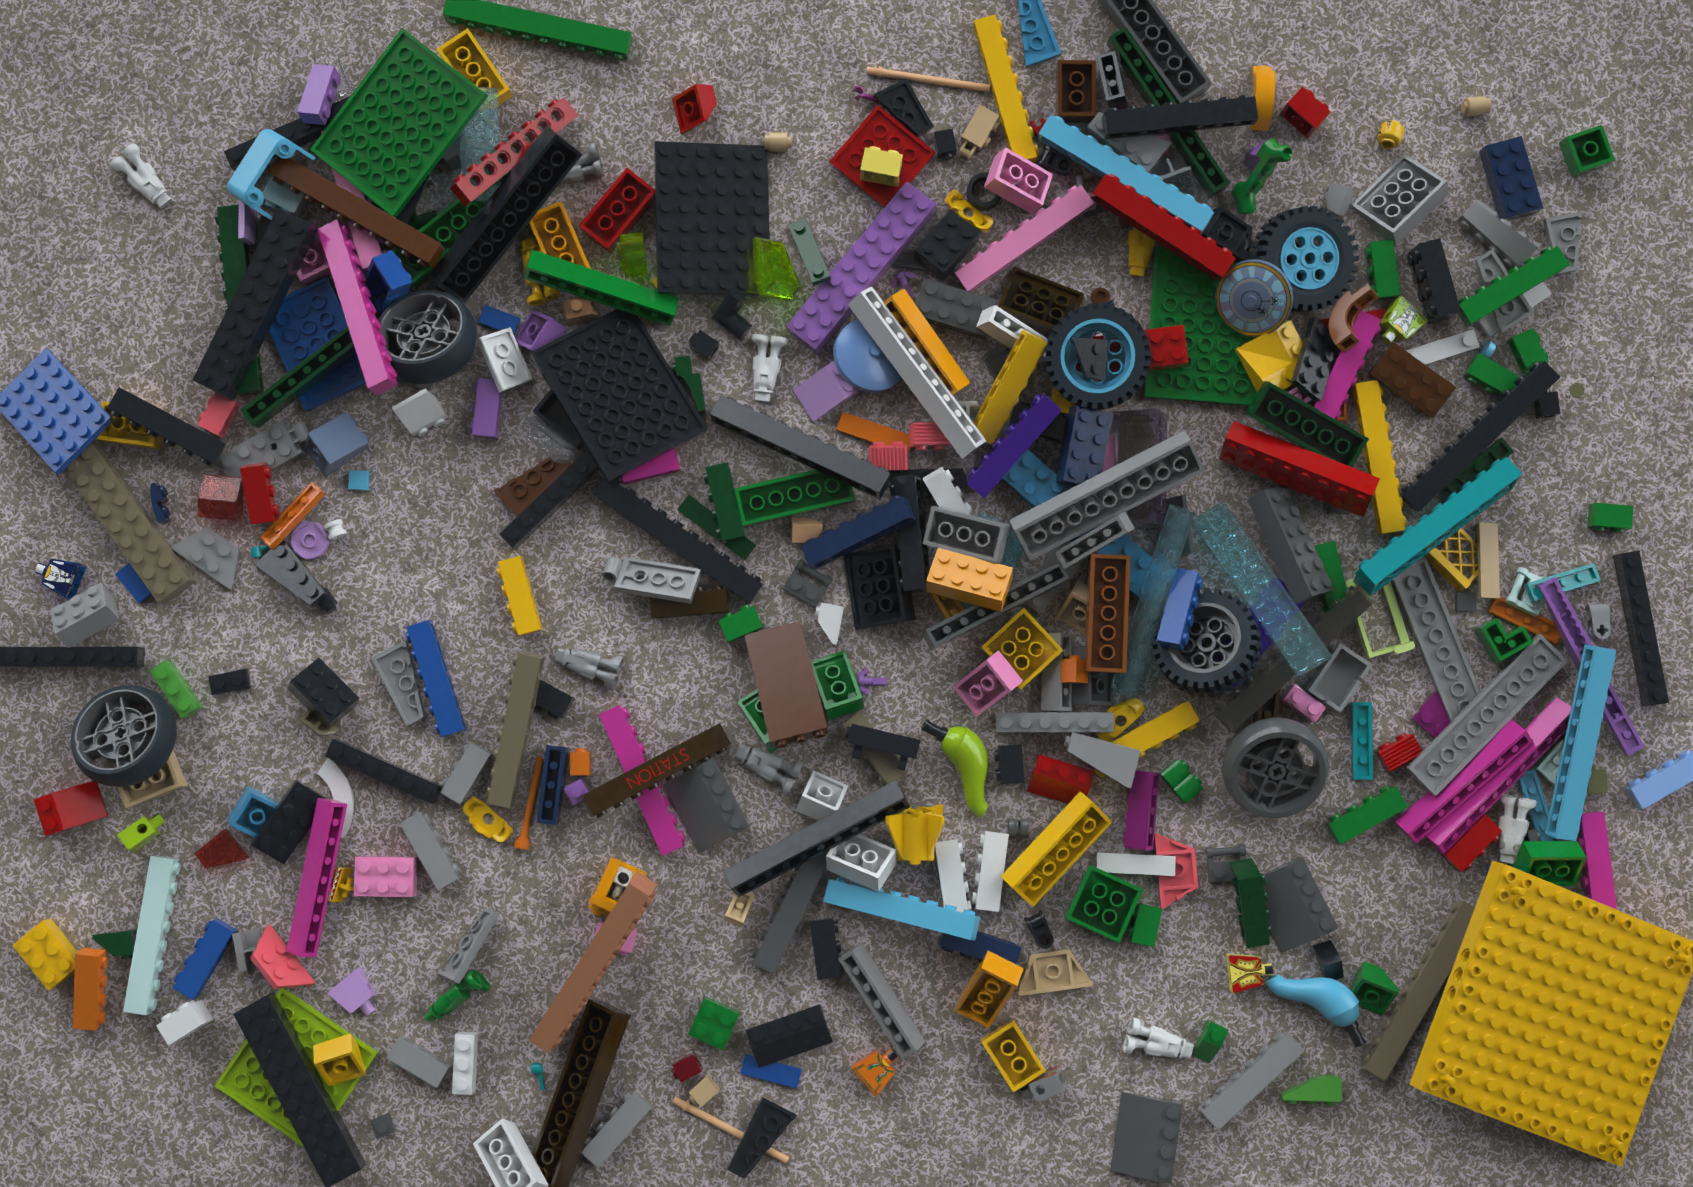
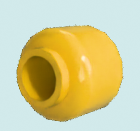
[1377,120,1405,149]

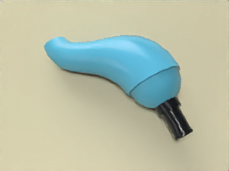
[1265,974,1366,1048]

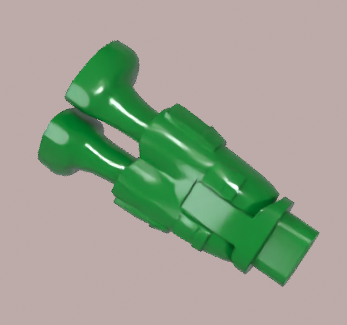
[424,969,491,1022]

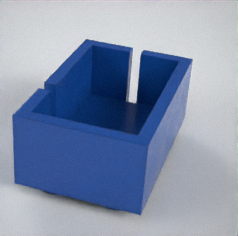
[364,250,412,316]

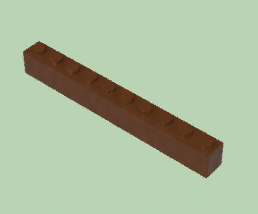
[268,156,445,268]

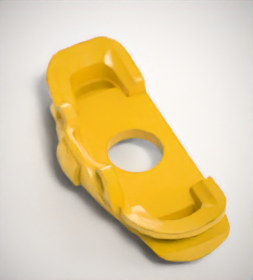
[944,189,993,233]
[1096,697,1145,742]
[463,796,513,842]

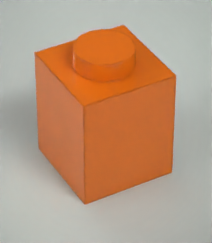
[1061,655,1088,683]
[570,748,592,776]

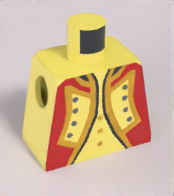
[1226,954,1273,993]

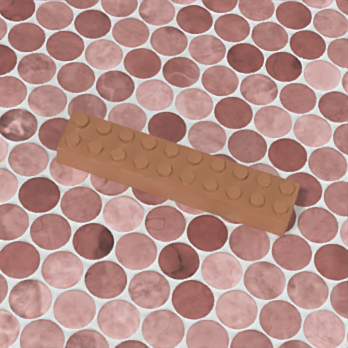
[529,872,657,1053]

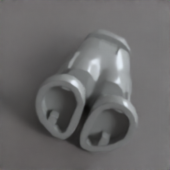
[561,143,605,184]
[554,648,625,691]
[734,744,804,796]

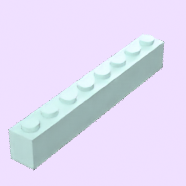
[123,855,181,1015]

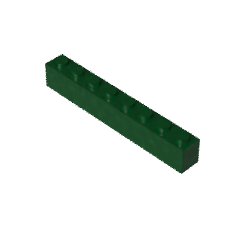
[241,326,356,428]

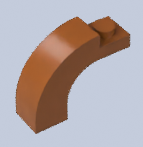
[1329,284,1379,353]

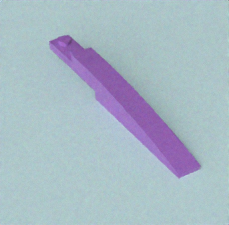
[1538,577,1645,756]

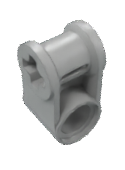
[1585,603,1611,641]

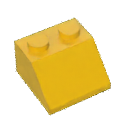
[313,1034,366,1086]

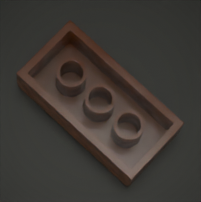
[1368,342,1457,418]

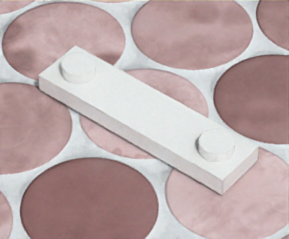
[1406,329,1480,365]

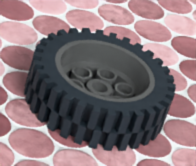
[1151,588,1262,697]

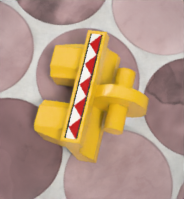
[328,867,354,903]

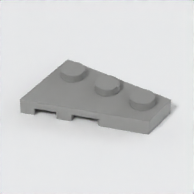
[1543,211,1583,275]

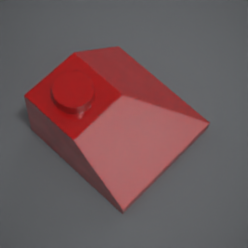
[672,84,717,134]

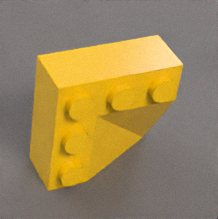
[1235,320,1302,392]
[982,608,1064,690]

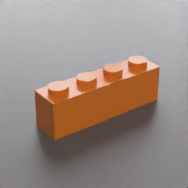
[73,947,108,1031]

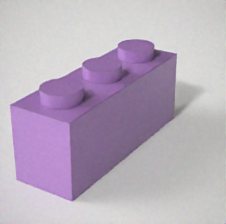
[297,64,341,125]
[470,378,503,439]

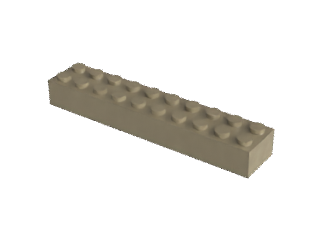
[64,440,196,604]

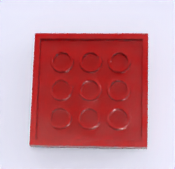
[829,105,936,208]

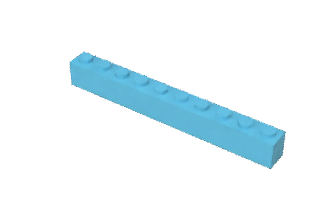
[1038,115,1214,235]
[1545,644,1616,841]

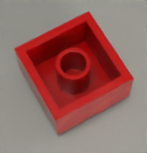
[1280,86,1331,139]

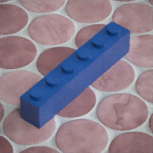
[406,620,467,737]

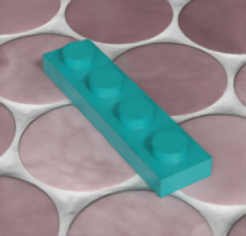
[1524,563,1601,603]
[1351,702,1373,780]

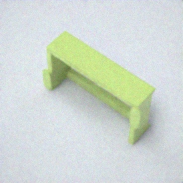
[1346,578,1415,659]

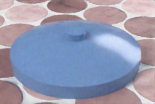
[833,319,902,393]

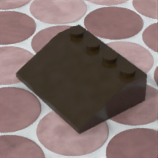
[998,267,1085,339]

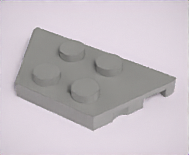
[171,527,240,590]

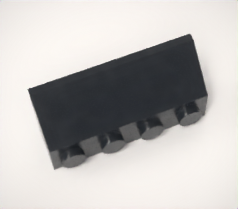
[745,1004,833,1068]

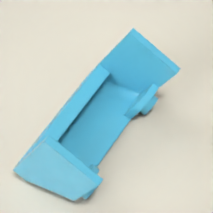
[227,129,315,220]

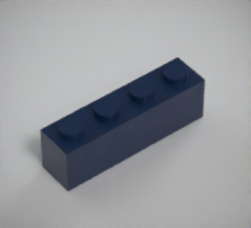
[536,745,569,825]

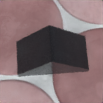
[1313,940,1344,980]

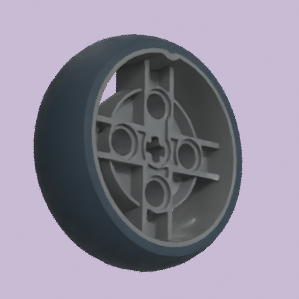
[378,290,477,384]
[71,685,177,787]

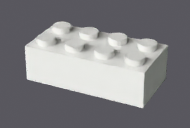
[473,1119,549,1187]

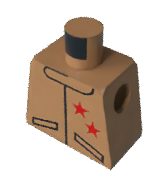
[562,297,601,326]

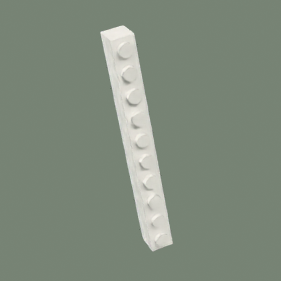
[848,286,986,459]

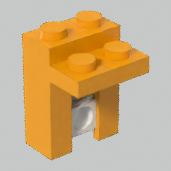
[588,857,648,917]

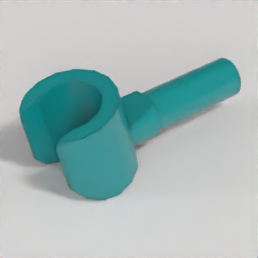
[251,545,270,558]
[531,1063,546,1090]

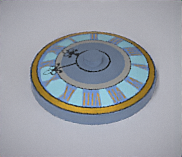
[1215,259,1293,337]

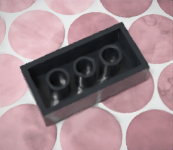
[1407,238,1461,324]

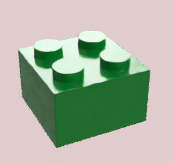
[1559,125,1615,178]
[688,996,740,1050]

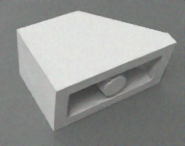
[815,603,844,646]

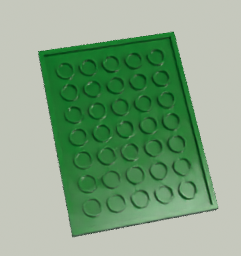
[310,28,488,218]
[1144,247,1258,406]

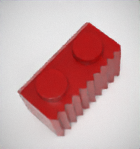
[1375,732,1422,772]

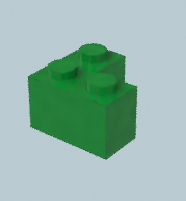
[1474,618,1534,663]

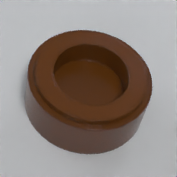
[1090,287,1110,305]

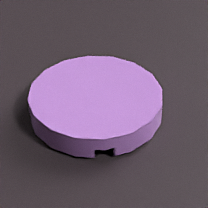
[291,521,330,559]

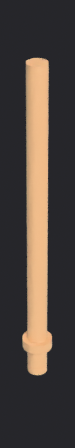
[867,66,990,92]
[672,1096,789,1164]

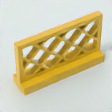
[1424,511,1478,592]

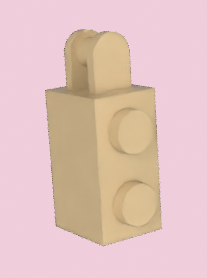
[958,105,1000,161]

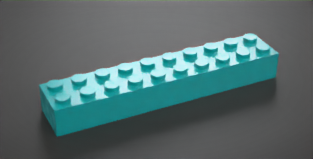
[1353,457,1523,598]

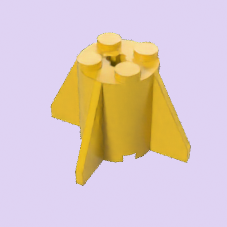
[886,804,944,865]

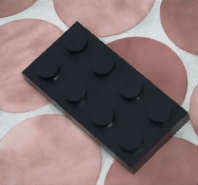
[1291,317,1337,403]
[250,780,328,864]

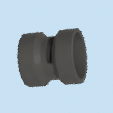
[1008,818,1028,838]

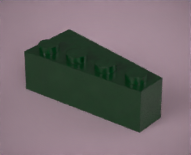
[1229,858,1272,949]

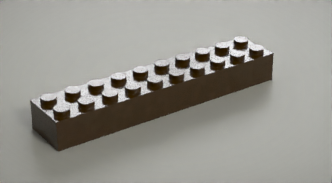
[532,999,631,1187]

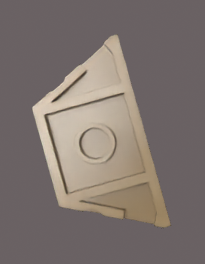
[1018,949,1093,996]

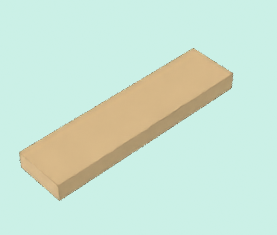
[1477,522,1500,600]

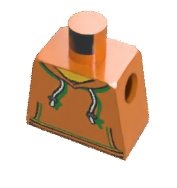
[851,1048,899,1097]

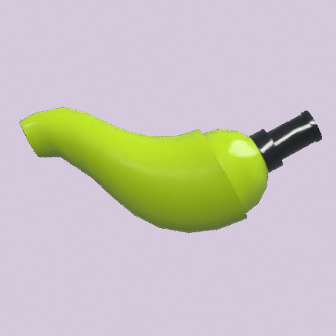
[921,719,988,818]

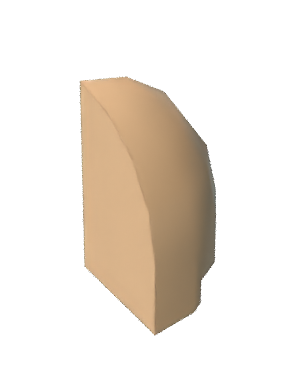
[791,517,823,543]

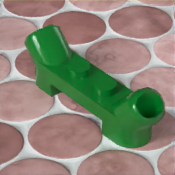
[1231,138,1292,214]

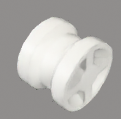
[324,519,348,541]

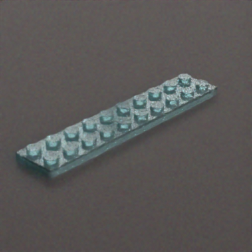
[1191,501,1332,678]

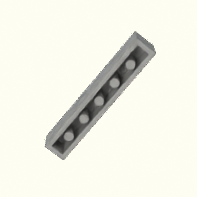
[996,712,1114,732]
[838,943,925,1059]
[1199,1031,1304,1130]

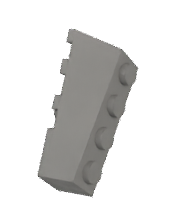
[1457,199,1540,269]

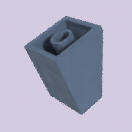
[304,412,369,478]

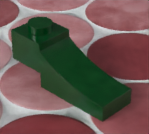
[672,355,706,414]

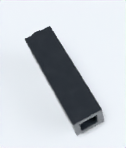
[845,724,920,771]

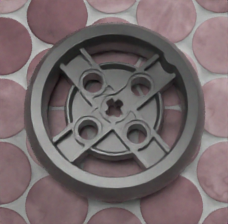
[1222,717,1329,818]

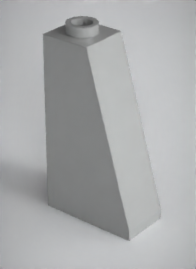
[1064,732,1141,788]

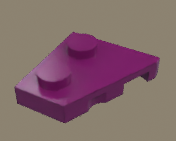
[1411,691,1450,739]

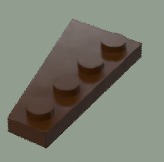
[493,451,572,516]

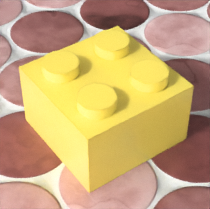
[860,146,903,187]

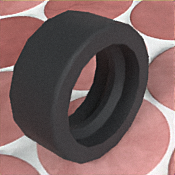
[966,173,1001,211]

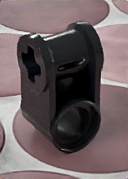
[1035,145,1072,176]
[1024,910,1054,949]

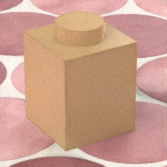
[688,1074,720,1107]

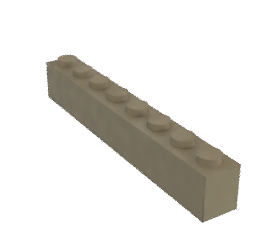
[486,651,545,809]

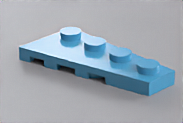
[1018,0,1061,68]

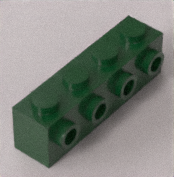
[703,462,746,544]

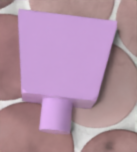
[328,967,376,1017]

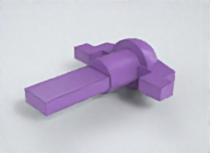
[890,271,916,299]
[857,668,887,695]

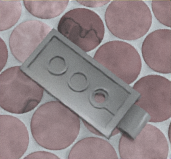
[218,419,309,492]
[602,557,701,604]

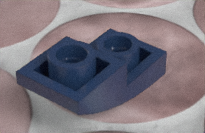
[150,482,171,525]

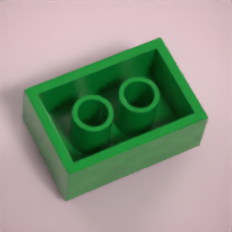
[1513,841,1586,886]

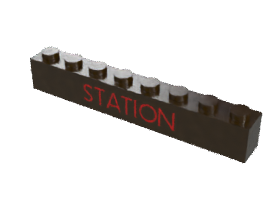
[581,723,731,819]

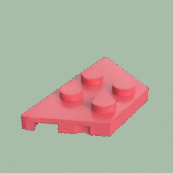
[1154,833,1198,909]
[250,924,315,990]

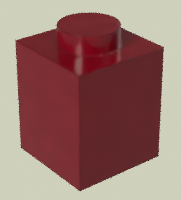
[671,1052,703,1082]

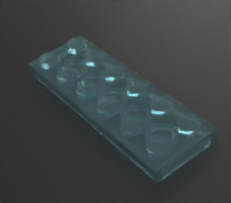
[460,87,501,202]

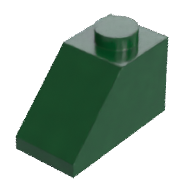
[92,929,137,959]

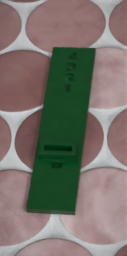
[677,495,757,560]

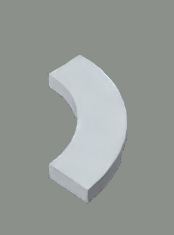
[317,758,354,838]

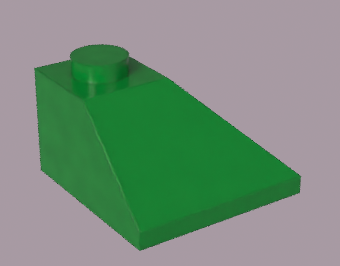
[1350,961,1399,1016]

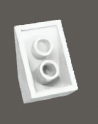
[392,388,448,437]

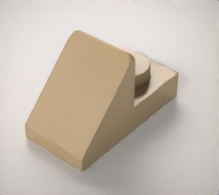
[724,893,755,927]

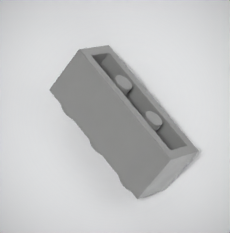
[440,742,493,804]
[387,1035,452,1088]

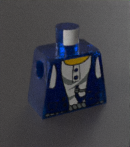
[35,559,87,599]

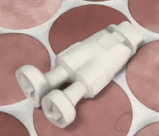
[109,144,172,209]
[752,334,787,402]
[1498,794,1537,864]
[1123,1017,1194,1059]

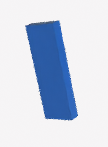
[740,1054,802,1088]

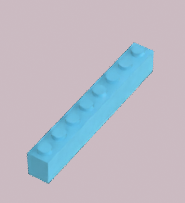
[823,876,981,940]

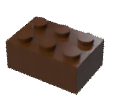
[1055,60,1096,123]

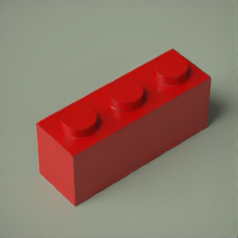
[240,462,280,524]
[1440,814,1502,872]

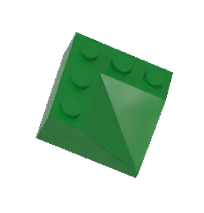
[1064,865,1143,943]

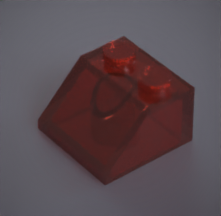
[198,474,243,521]

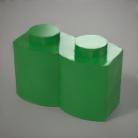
[1160,759,1203,804]

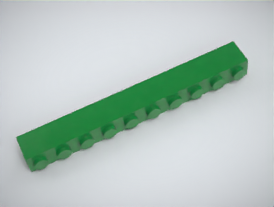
[442,0,633,61]

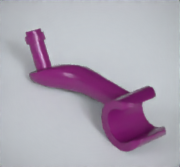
[852,86,878,102]

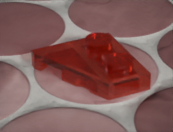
[194,829,250,868]

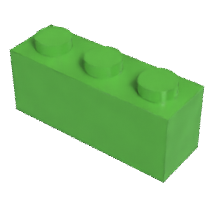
[149,660,204,719]

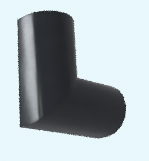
[712,287,752,341]

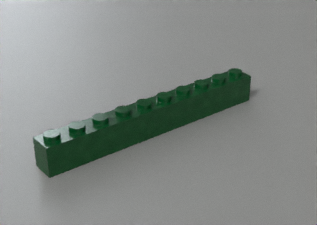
[1107,27,1230,199]
[215,204,264,396]

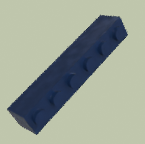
[801,496,916,569]

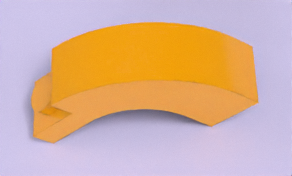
[1249,65,1275,131]

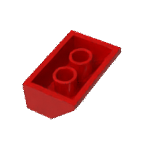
[1026,754,1095,804]

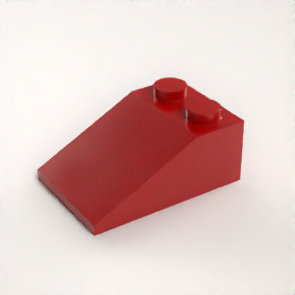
[33,781,108,836]

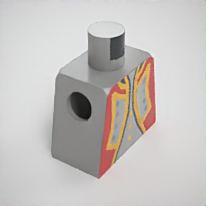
[1020,1066,1067,1102]

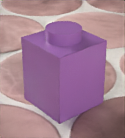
[563,778,590,805]

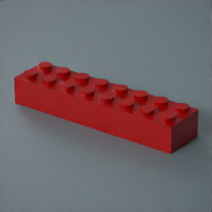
[1090,174,1235,281]
[1219,421,1380,517]

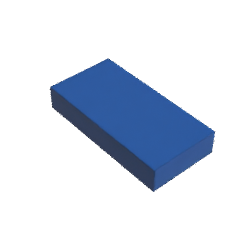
[478,305,521,336]
[115,563,152,604]

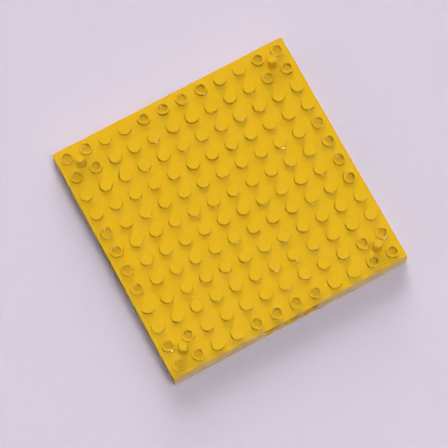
[1409,860,1693,1167]

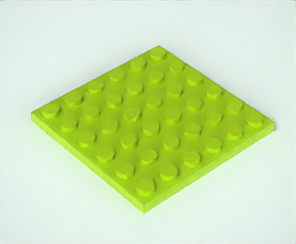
[214,988,379,1147]

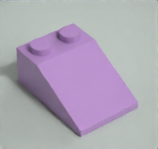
[793,361,861,422]

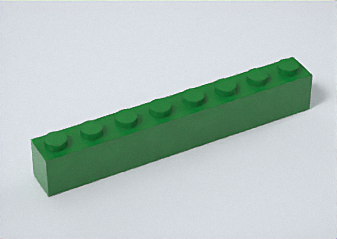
[523,250,679,326]

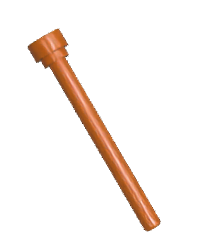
[514,757,544,850]

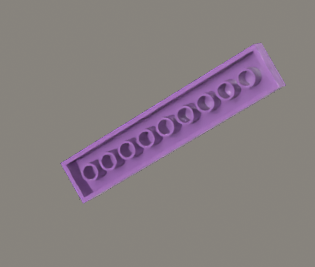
[786,182,937,355]

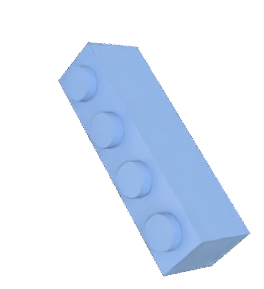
[1625,749,1693,809]

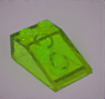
[753,237,802,301]

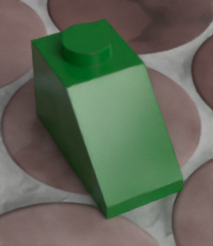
[1192,1019,1229,1063]

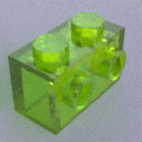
[617,232,648,277]

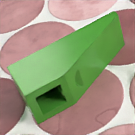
[1279,1075,1342,1105]

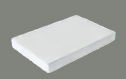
[477,327,533,393]

